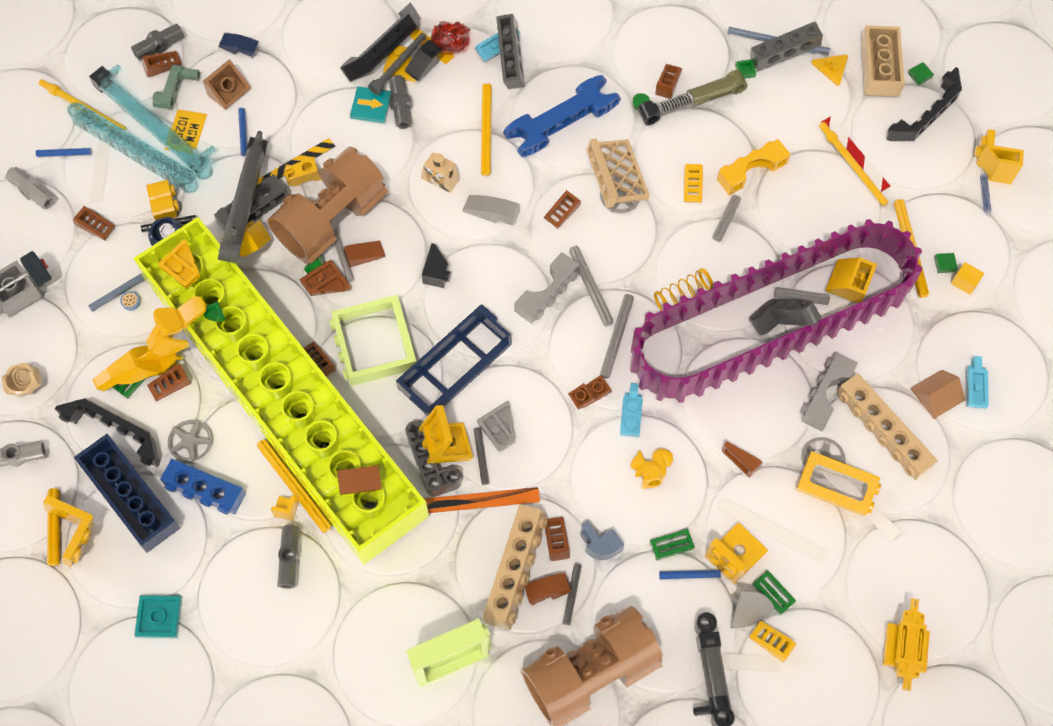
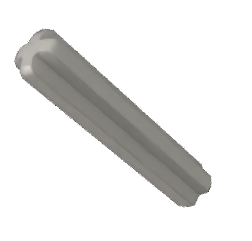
[712,195,741,242]
[774,287,830,305]

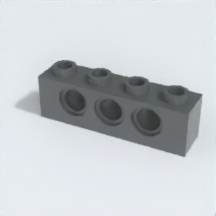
[496,13,525,89]
[750,21,823,72]
[214,174,288,232]

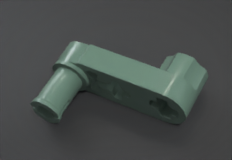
[152,65,200,109]

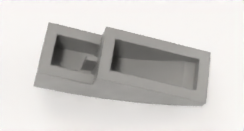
[462,195,520,226]

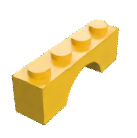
[717,139,791,196]

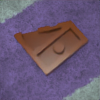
[300,259,351,296]

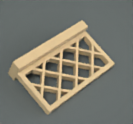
[586,139,650,208]

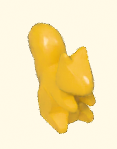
[630,448,673,489]

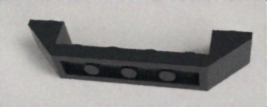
[340,3,420,82]
[887,67,962,141]
[55,398,160,468]

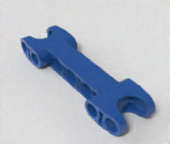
[503,75,621,157]

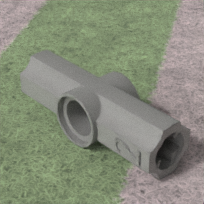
[5,167,55,210]
[0,440,46,467]

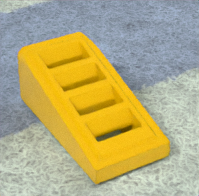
[684,164,703,203]
[749,621,797,663]

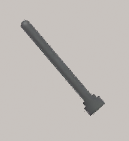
[368,33,426,95]

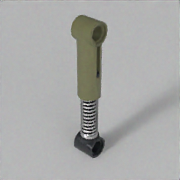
[638,70,748,126]

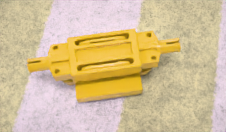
[883,598,930,691]

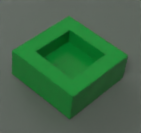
[735,59,756,79]
[908,62,934,86]
[934,253,958,273]

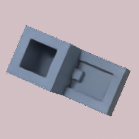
[580,521,625,560]

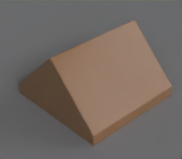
[203,59,251,109]
[911,370,966,419]

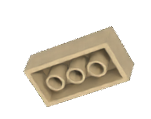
[861,25,905,97]

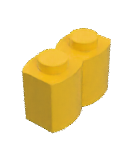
[146,180,180,221]

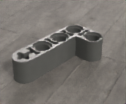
[749,299,821,335]
[405,421,462,497]

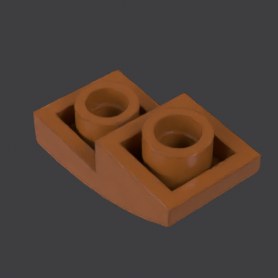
[568,375,612,410]
[524,573,572,606]

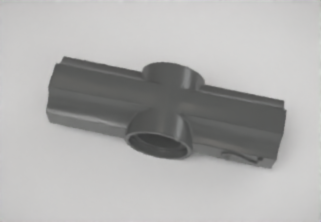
[130,24,184,60]
[389,75,412,129]
[277,525,300,589]

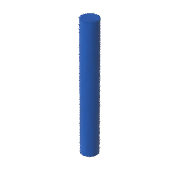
[238,108,247,156]
[35,148,92,157]
[659,570,721,580]

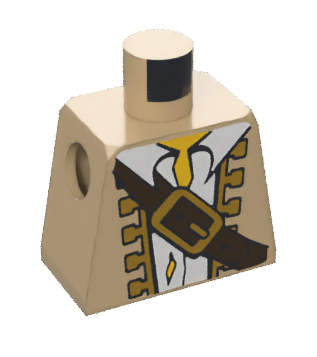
[421,153,460,193]

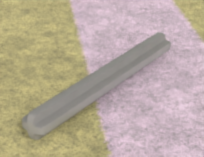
[569,245,613,326]
[600,294,634,379]

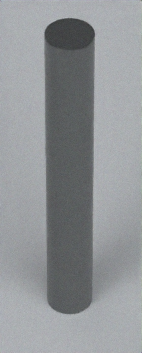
[473,427,489,485]
[562,564,582,625]

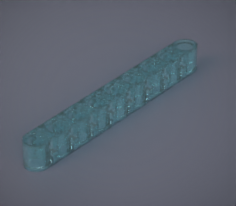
[67,102,199,193]

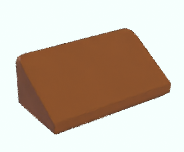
[337,466,382,495]

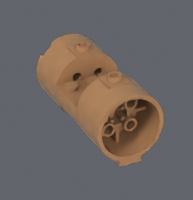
[267,147,388,264]
[521,605,663,726]

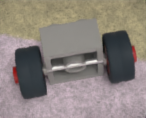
[0,251,52,317]

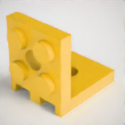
[418,405,473,464]
[43,495,94,567]
[705,522,768,585]

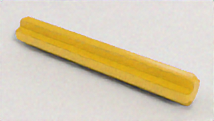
[47,488,60,566]

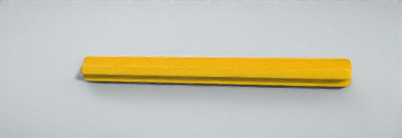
[481,83,492,176]
[894,199,929,298]
[257,439,332,533]

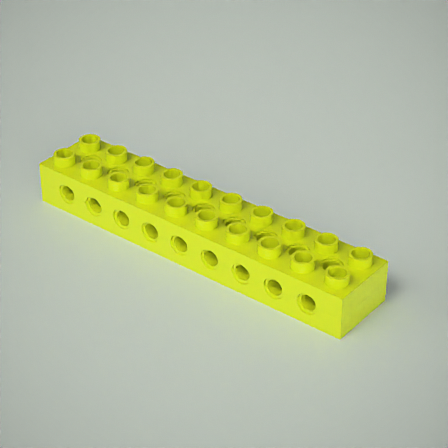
[133,217,429,565]

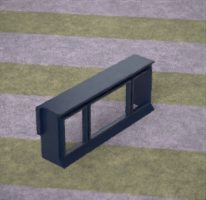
[396,304,512,416]

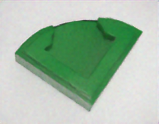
[304,254,324,274]
[202,301,226,322]

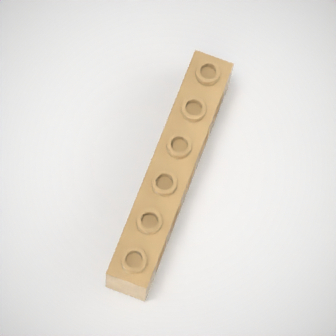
[837,373,938,481]
[482,504,547,630]

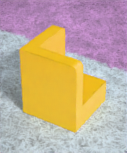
[951,262,984,295]
[271,495,299,521]

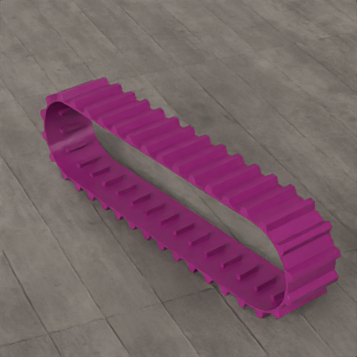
[629,219,922,403]

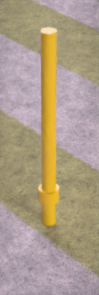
[39,79,126,133]
[819,122,888,206]

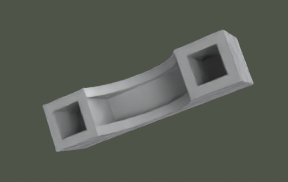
[514,252,579,324]
[801,352,858,432]

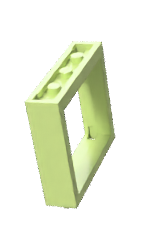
[329,295,417,386]
[406,618,491,687]

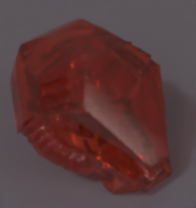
[431,21,471,54]

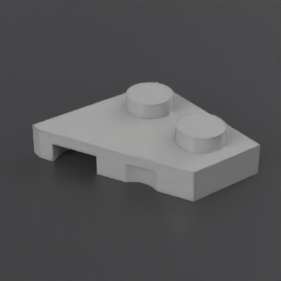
[477,401,515,453]

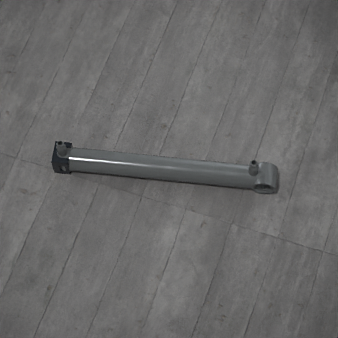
[218,131,268,264]

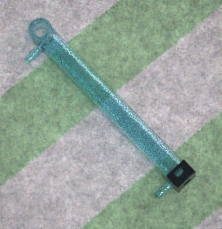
[89,64,215,180]

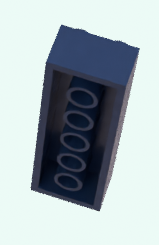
[74,433,180,553]

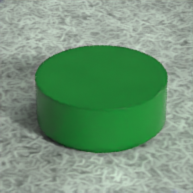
[632,93,650,111]

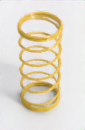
[654,268,713,311]

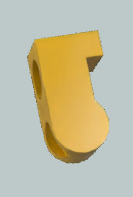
[284,158,322,187]

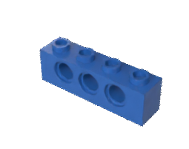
[160,458,246,515]

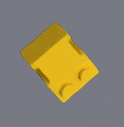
[974,129,1024,184]

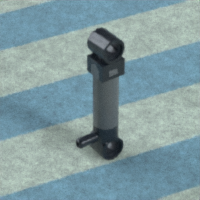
[693,612,735,726]

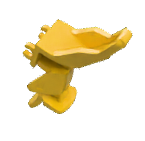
[93,296,206,392]

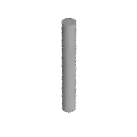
[334,232,354,282]

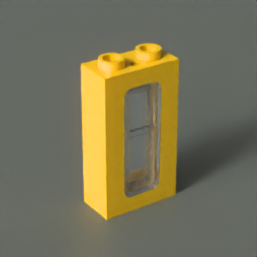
[796,451,882,517]

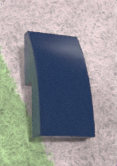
[218,33,259,57]

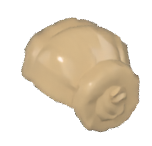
[1,363,42,397]

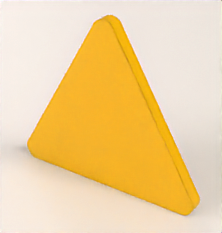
[811,54,848,86]

